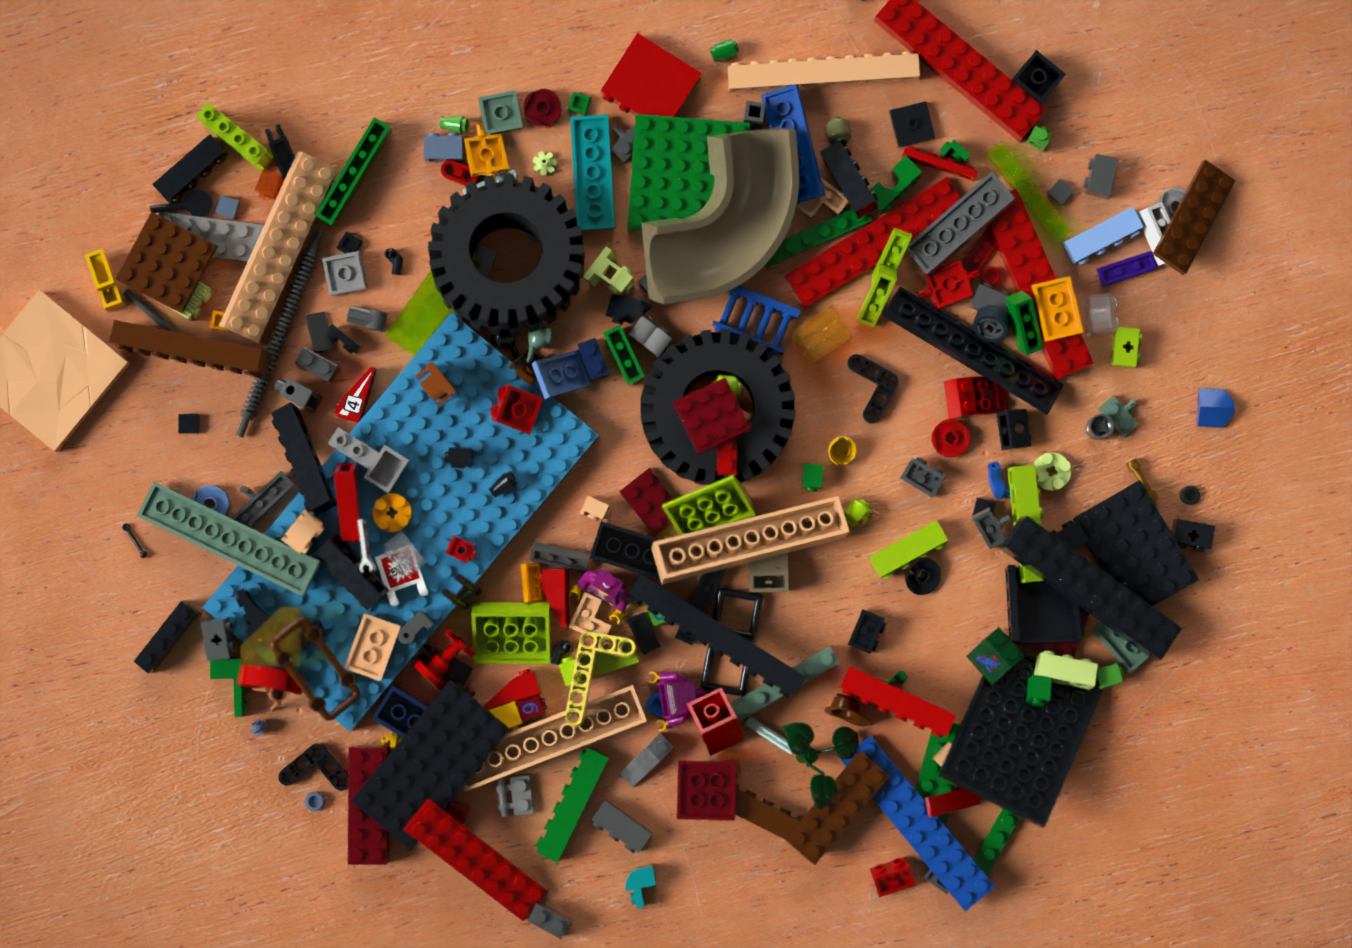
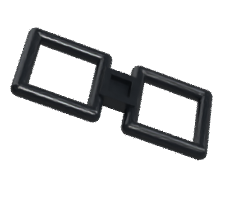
[700,587,763,697]

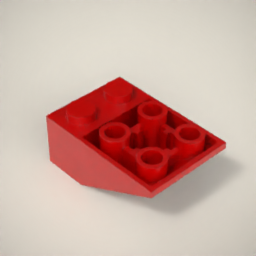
[944,376,1009,419]

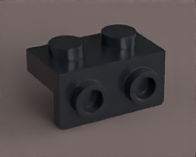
[847,609,886,654]

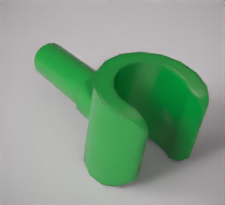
[885,671,908,684]

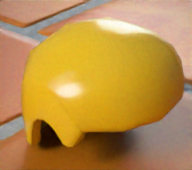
[828,436,857,465]

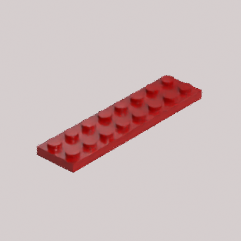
[404,798,548,922]

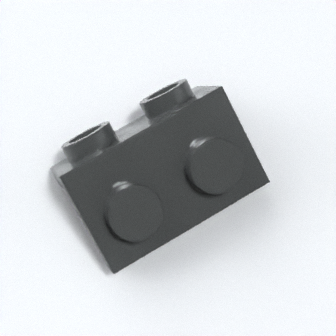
[900,457,946,498]

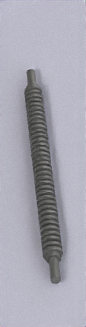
[236,231,323,438]

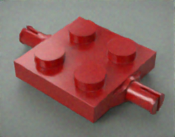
[917,259,981,309]

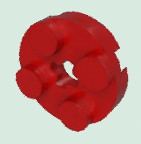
[931,419,970,458]

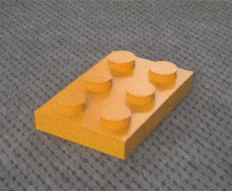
[1032,276,1084,342]

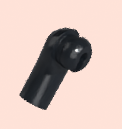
[384,248,403,275]

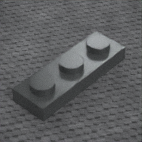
[530,542,590,573]

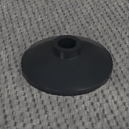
[905,557,941,595]

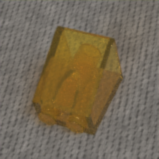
[791,304,853,365]

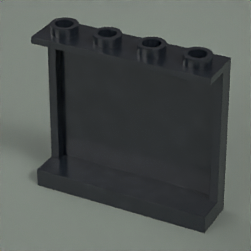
[1005,565,1084,644]

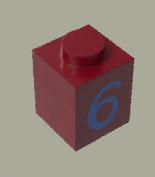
[517,695,547,721]

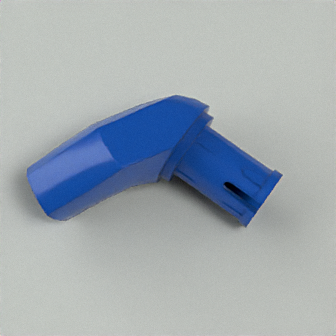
[988,462,1011,500]

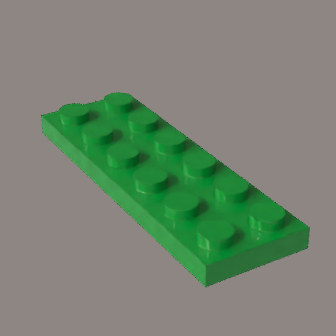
[915,723,960,826]

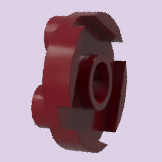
[524,88,562,128]

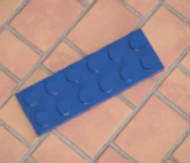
[761,84,825,204]

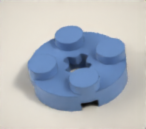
[191,485,230,516]

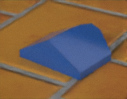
[1197,388,1235,428]

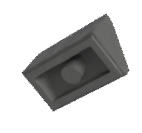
[305,312,334,353]

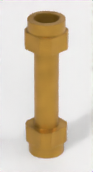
[1126,458,1159,501]

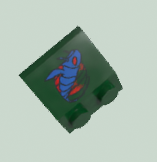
[966,627,1025,685]

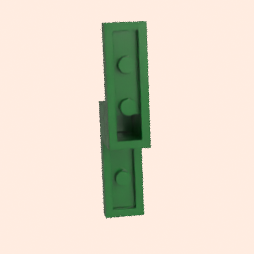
[210,636,248,717]

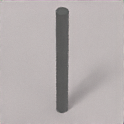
[123,289,180,333]

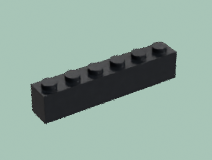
[271,402,337,516]

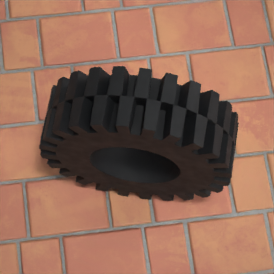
[428,174,585,336]
[640,330,795,485]

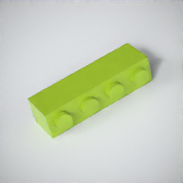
[868,520,948,579]
[559,644,639,686]

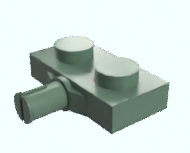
[1098,396,1138,437]

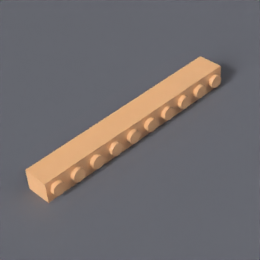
[728,51,920,92]

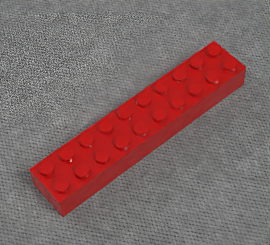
[874,0,1047,142]
[987,188,1094,380]

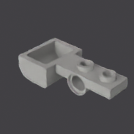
[328,427,410,493]

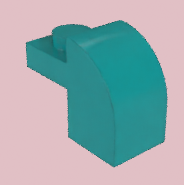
[625,864,656,909]

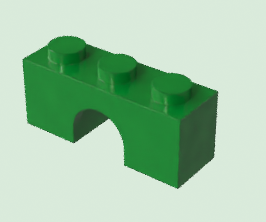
[870,156,922,214]

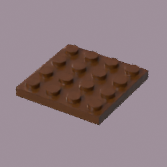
[116,212,218,314]

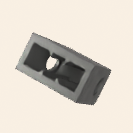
[275,378,323,413]

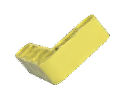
[565,632,636,728]

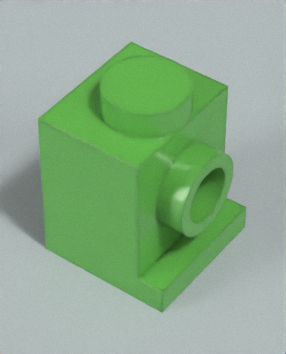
[1026,126,1052,152]

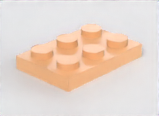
[344,613,401,681]

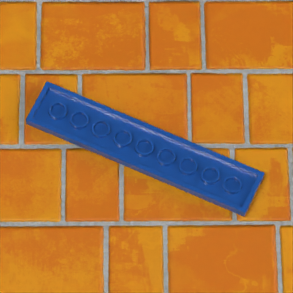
[841,736,995,912]

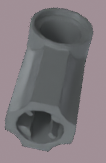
[347,306,387,332]

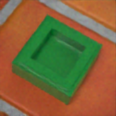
[567,91,592,116]

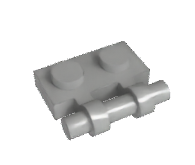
[496,775,534,817]

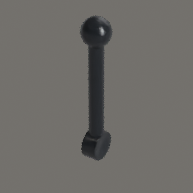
[122,523,147,558]

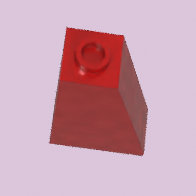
[334,463,362,543]

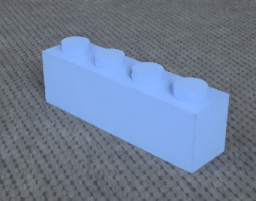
[1062,207,1144,265]

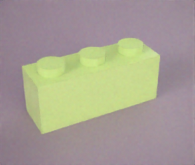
[1034,651,1098,690]

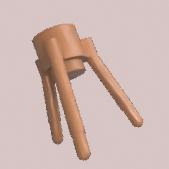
[249,688,286,712]

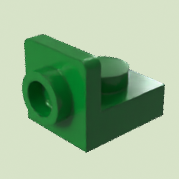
[940,140,971,163]

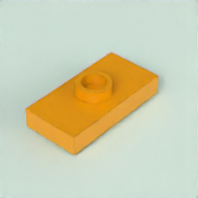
[521,563,543,602]

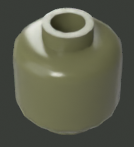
[825,117,852,146]

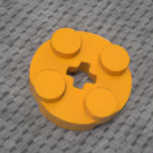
[373,493,412,532]

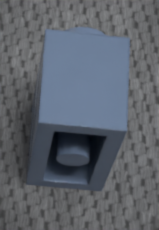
[424,133,464,162]

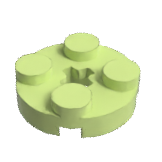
[1033,452,1071,491]

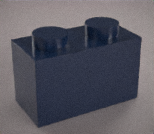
[577,338,609,382]

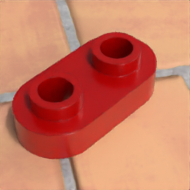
[441,160,478,186]

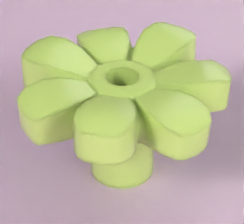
[533,151,557,176]

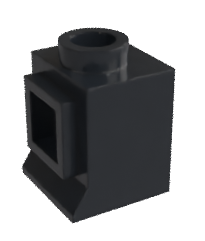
[444,447,473,469]

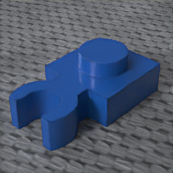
[643,686,663,718]

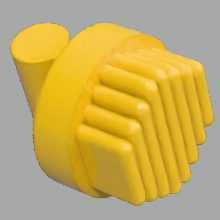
[381,731,403,752]

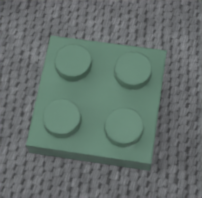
[478,90,523,135]

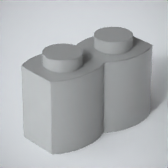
[628,316,672,358]

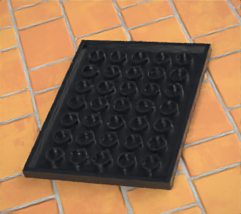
[937,649,1103,828]

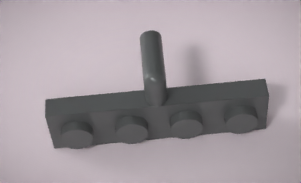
[231,471,295,527]

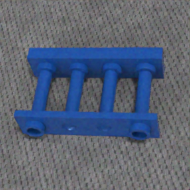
[712,285,800,356]

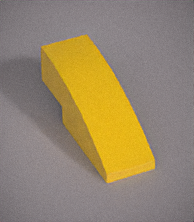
[85,248,126,312]

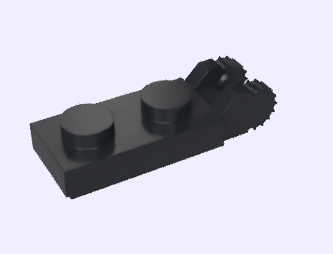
[265,124,295,179]
[418,643,473,685]

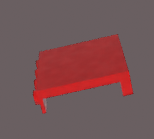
[601,33,702,118]

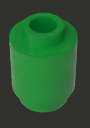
[710,39,739,62]

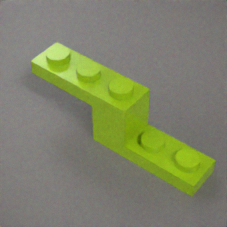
[856,228,912,328]

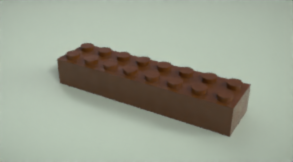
[109,320,272,378]

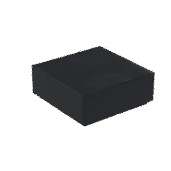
[336,232,363,254]
[178,414,199,434]

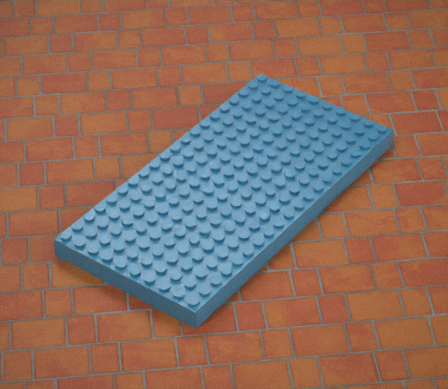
[202,312,600,732]

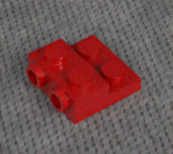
[490,384,544,435]

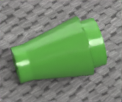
[440,116,469,135]

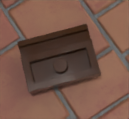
[509,348,543,385]

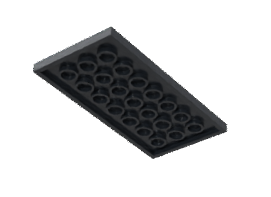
[351,680,510,850]

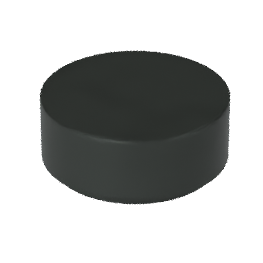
[1179,486,1200,505]

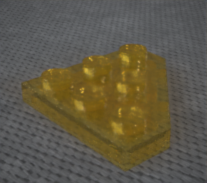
[240,607,302,666]

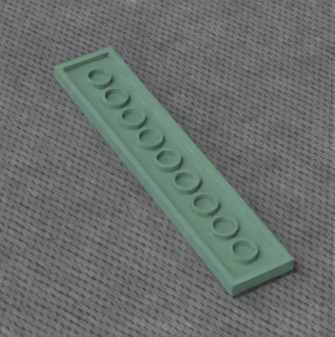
[137,482,322,597]

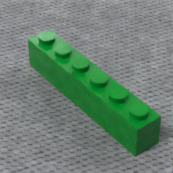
[315,117,393,228]
[535,747,609,863]

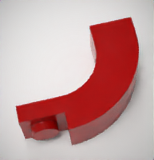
[236,665,305,695]

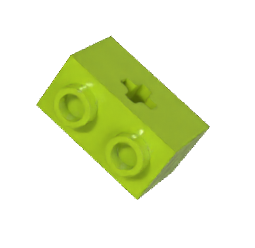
[1110,327,1142,369]

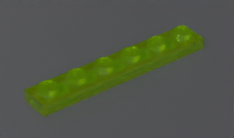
[985,142,1072,243]

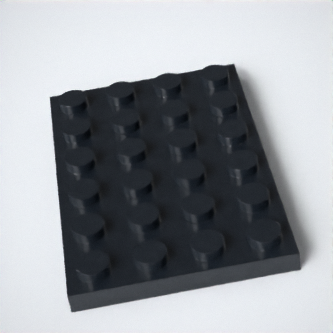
[1072,480,1199,606]

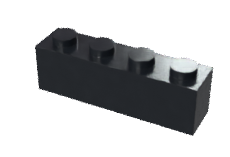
[152,134,228,203]
[820,140,879,219]
[315,534,390,611]
[133,600,201,674]

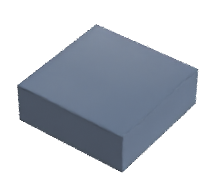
[215,195,240,220]

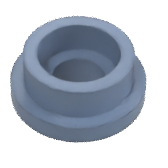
[250,719,269,736]

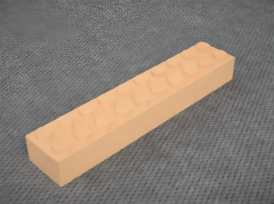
[219,152,337,343]
[651,496,849,585]
[464,685,647,791]

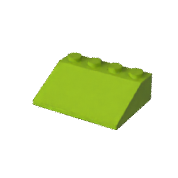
[662,475,756,535]
[471,602,551,664]

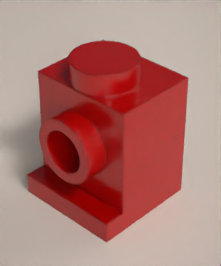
[445,535,477,563]

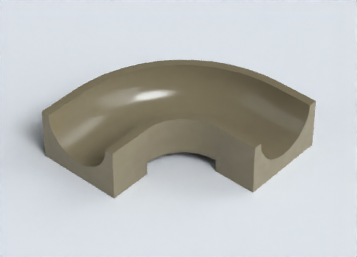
[641,127,799,304]

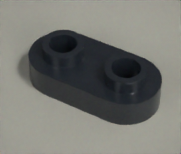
[327,324,361,354]

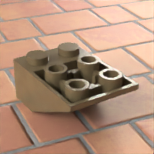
[749,553,789,592]

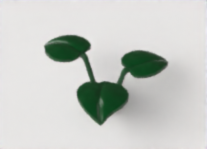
[782,722,859,809]

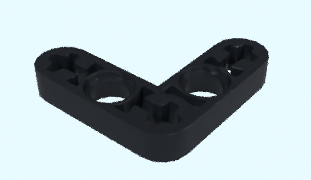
[847,354,898,424]
[278,743,348,791]

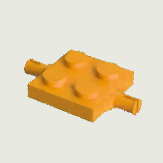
[463,123,509,183]

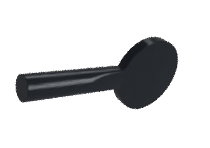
[150,190,212,217]

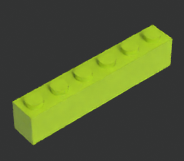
[1007,465,1043,583]

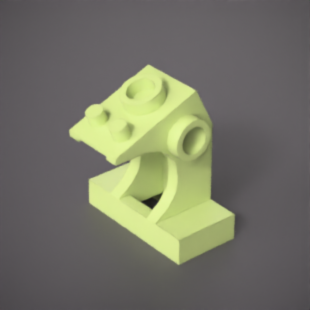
[583,247,635,296]

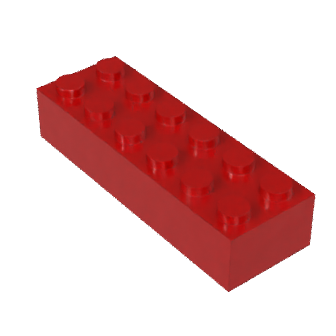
[840,666,956,738]

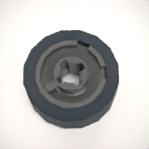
[973,305,1011,342]

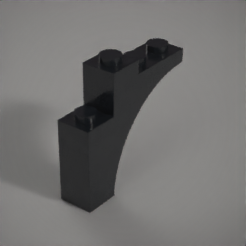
[236,588,328,654]

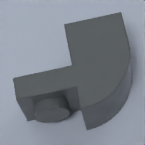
[744,101,766,131]

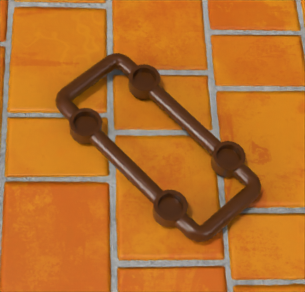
[270,617,360,721]

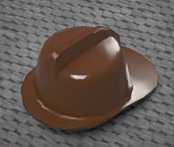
[824,693,869,727]

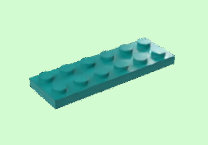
[570,114,615,231]

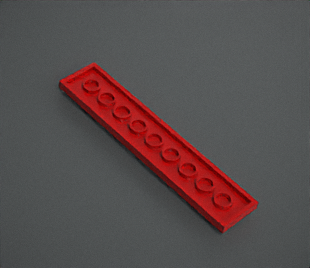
[785,177,961,309]

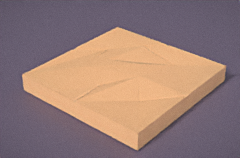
[0,290,130,452]

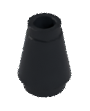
[489,471,519,498]

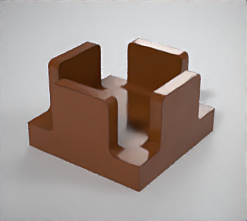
[414,361,459,408]

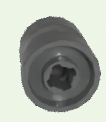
[1085,414,1114,440]

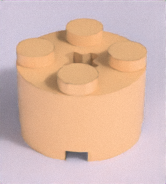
[281,509,325,554]

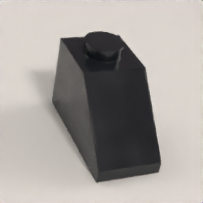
[605,294,652,325]

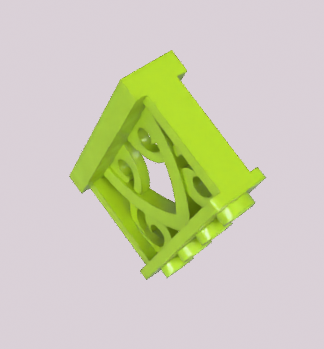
[196,103,275,172]

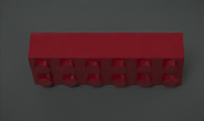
[348,746,390,865]

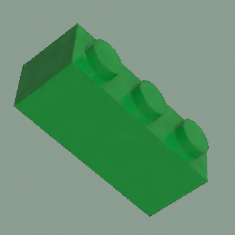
[1005,291,1044,355]
[603,325,645,387]

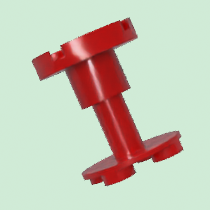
[414,628,476,690]

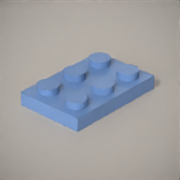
[531,350,592,399]

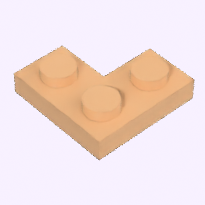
[797,177,848,219]
[569,592,612,635]

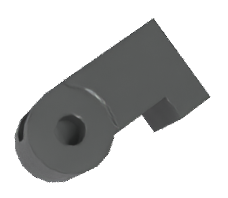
[398,610,435,644]

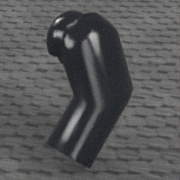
[550,640,573,665]

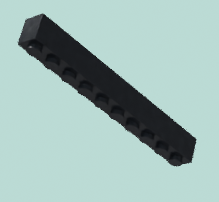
[629,574,806,698]

